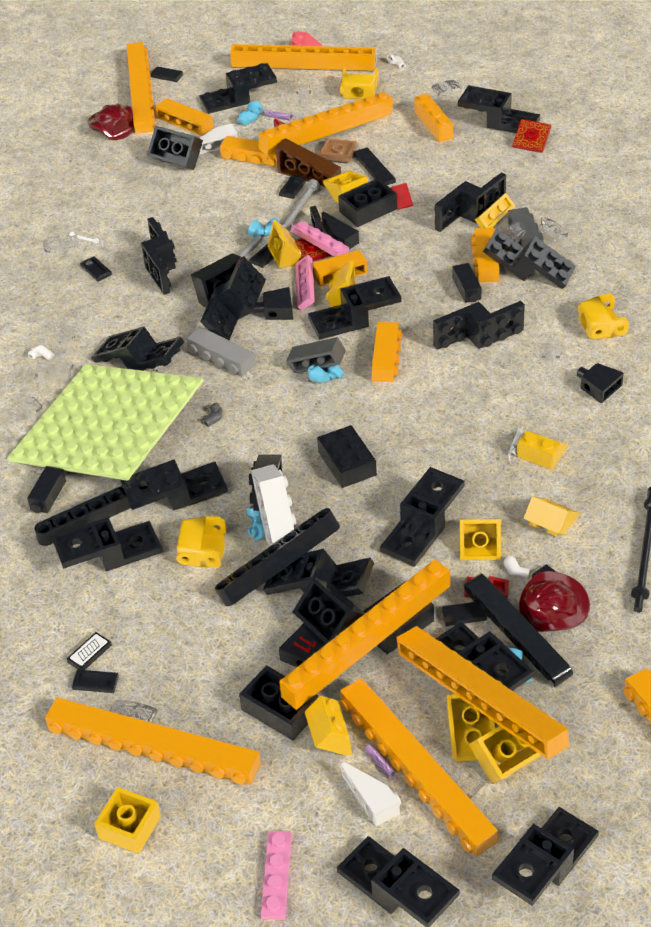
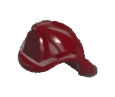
[88,103,134,140]
[519,571,590,632]

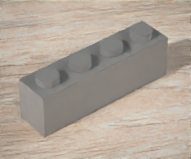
[186,327,256,377]

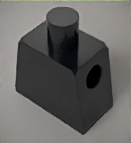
[254,287,293,320]
[576,363,624,403]

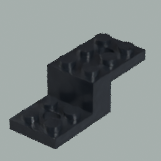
[199,63,277,114]
[458,85,540,133]
[434,172,506,232]
[141,217,177,295]
[482,229,576,289]
[200,256,266,340]
[308,276,402,340]
[433,301,525,350]
[91,326,184,371]
[120,459,228,511]
[380,467,465,567]
[51,517,163,572]
[263,548,374,597]
[435,621,534,691]
[492,807,599,906]
[337,836,460,927]

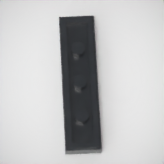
[353,147,396,185]

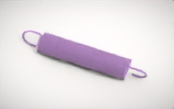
[261,109,297,121]
[363,741,399,781]

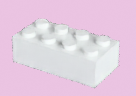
[251,464,296,547]

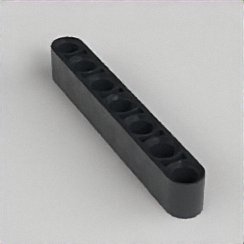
[34,485,148,546]
[214,508,340,606]
[464,573,573,687]

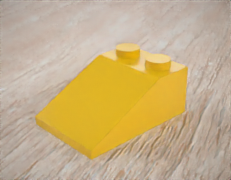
[446,694,495,762]

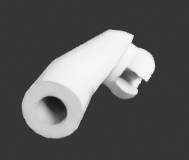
[387,54,406,69]
[28,345,55,361]
[504,556,530,579]

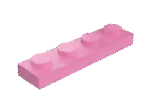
[291,222,349,257]
[295,255,315,310]
[261,831,292,920]

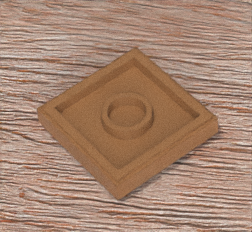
[319,138,357,162]

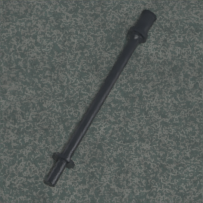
[631,487,651,613]

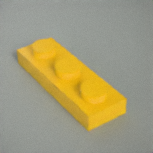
[475,193,515,228]

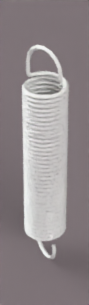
[508,426,524,461]

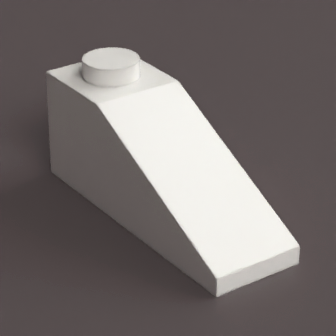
[199,124,238,154]
[341,762,401,826]

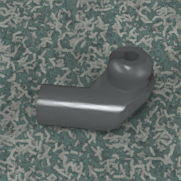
[203,403,223,427]

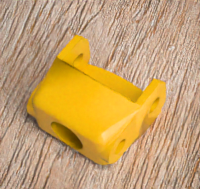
[340,67,379,99]
[577,293,629,339]
[176,516,227,568]

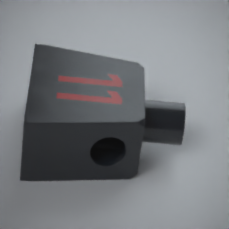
[279,623,326,667]

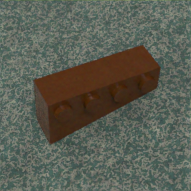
[276,138,341,187]

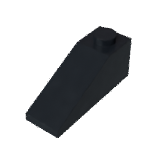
[321,211,359,250]

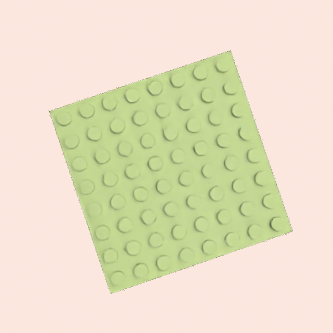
[7,364,204,481]

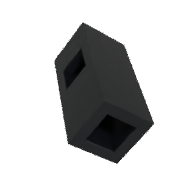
[452,263,482,303]
[27,466,66,513]

